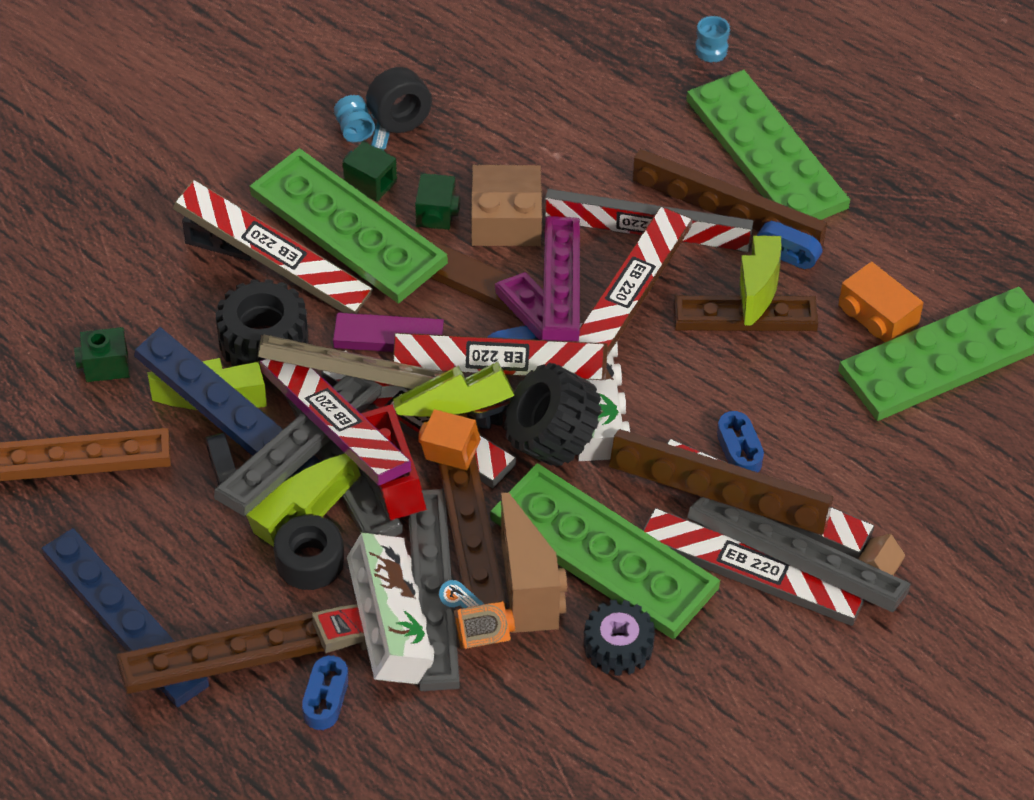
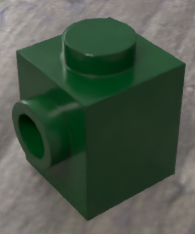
[342,141,397,202]
[415,173,460,230]
[74,327,130,383]

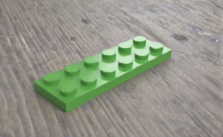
[686,70,850,220]
[250,148,448,304]
[838,286,1034,421]
[490,463,720,640]

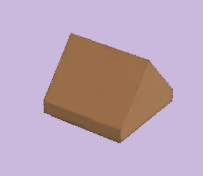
[858,534,905,576]

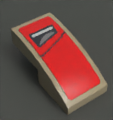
[312,605,367,653]

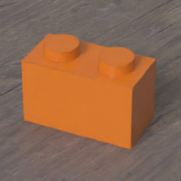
[838,261,924,342]

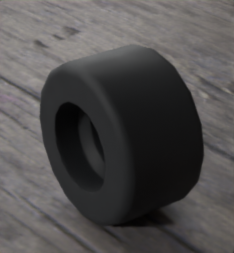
[366,67,432,133]
[273,515,344,590]

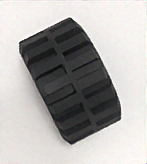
[216,279,309,376]
[504,363,601,466]

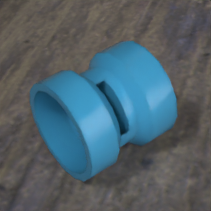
[695,16,730,62]
[334,95,375,142]

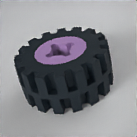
[584,600,655,676]

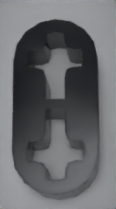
[205,432,236,486]

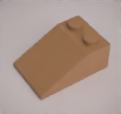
[472,165,542,246]
[501,493,567,633]

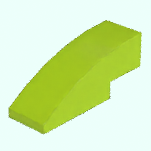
[739,236,781,325]
[147,358,267,410]
[393,362,514,417]
[246,453,361,547]

